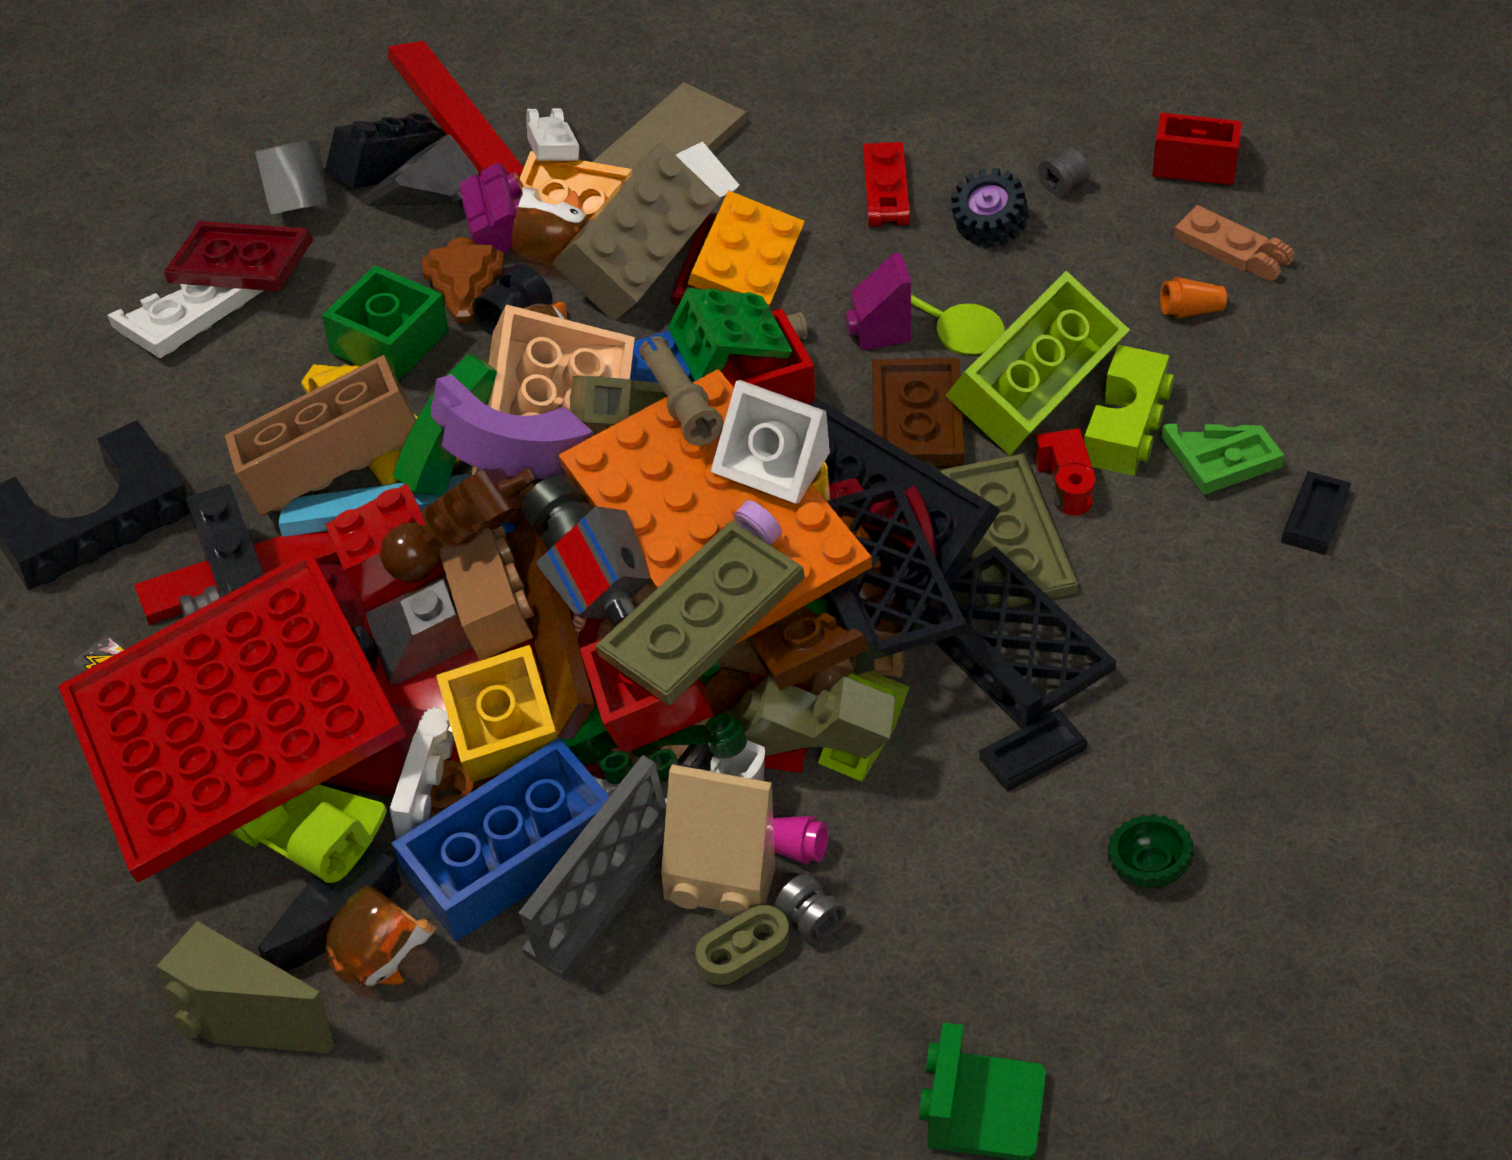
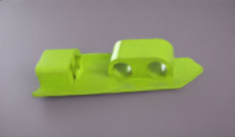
[230,784,387,883]

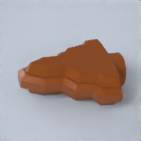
[421,237,505,324]

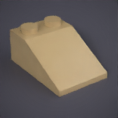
[661,764,776,918]

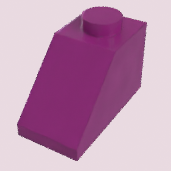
[845,253,911,350]

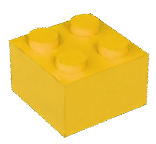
[436,645,561,783]

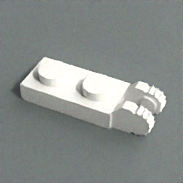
[526,108,579,161]
[390,707,454,839]

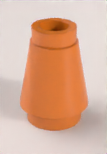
[1160,277,1227,319]

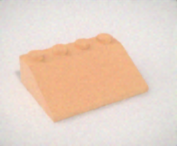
[472,305,635,480]

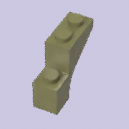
[723,676,895,759]

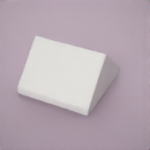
[710,380,830,504]

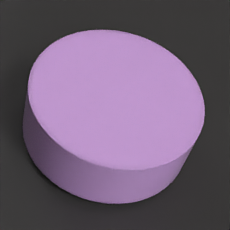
[734,500,782,546]

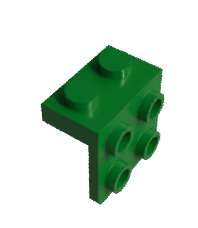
[919,1022,1046,1160]

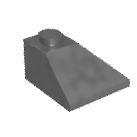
[360,134,480,206]
[365,574,472,687]

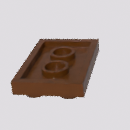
[872,358,964,466]

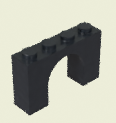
[0,420,190,590]

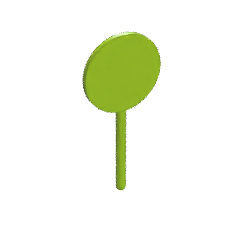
[911,295,1005,356]

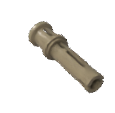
[640,336,724,446]

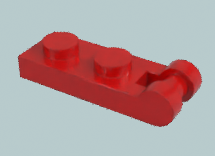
[863,142,910,227]

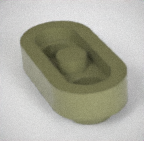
[695,905,789,985]

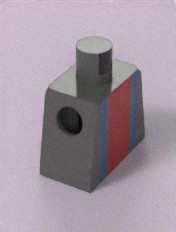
[536,506,650,628]

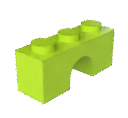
[1084,344,1174,476]

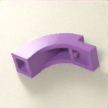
[431,375,593,479]

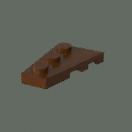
[745,606,869,691]

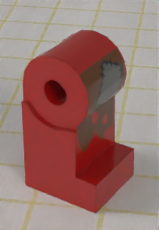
[1034,428,1095,516]

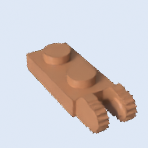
[1173,205,1295,281]

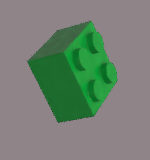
[322,265,449,382]

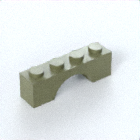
[570,376,667,425]

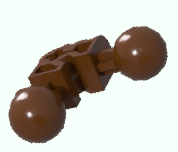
[380,468,543,582]

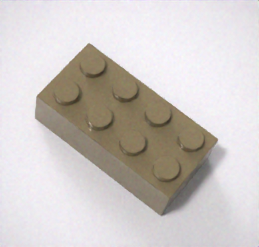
[552,142,721,321]

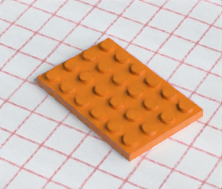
[558,369,872,646]

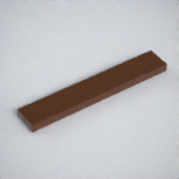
[509,514,595,740]

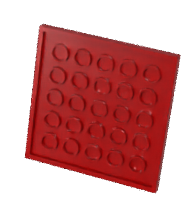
[58,550,407,883]

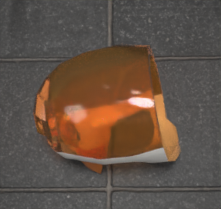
[512,186,589,267]
[325,885,437,987]

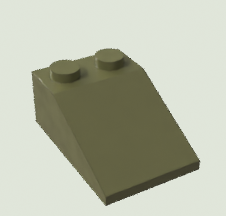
[156,921,335,1053]

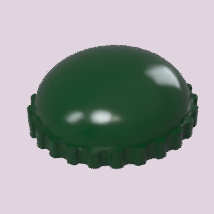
[1107,814,1194,888]

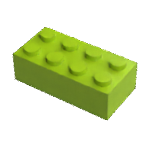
[945,271,1130,456]

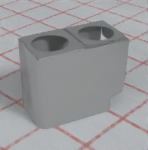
[255,140,328,215]

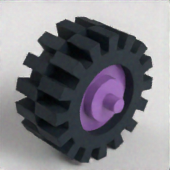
[951,168,1029,247]

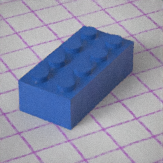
[392,737,610,942]

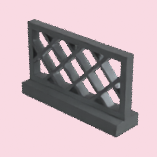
[518,755,666,980]

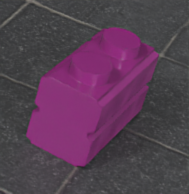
[459,163,533,254]

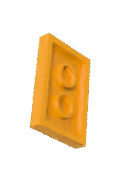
[688,190,805,307]

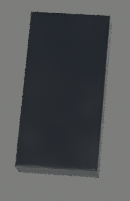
[1281,471,1352,555]
[979,709,1087,792]

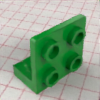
[668,288,792,381]

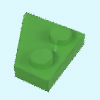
[1162,424,1284,495]

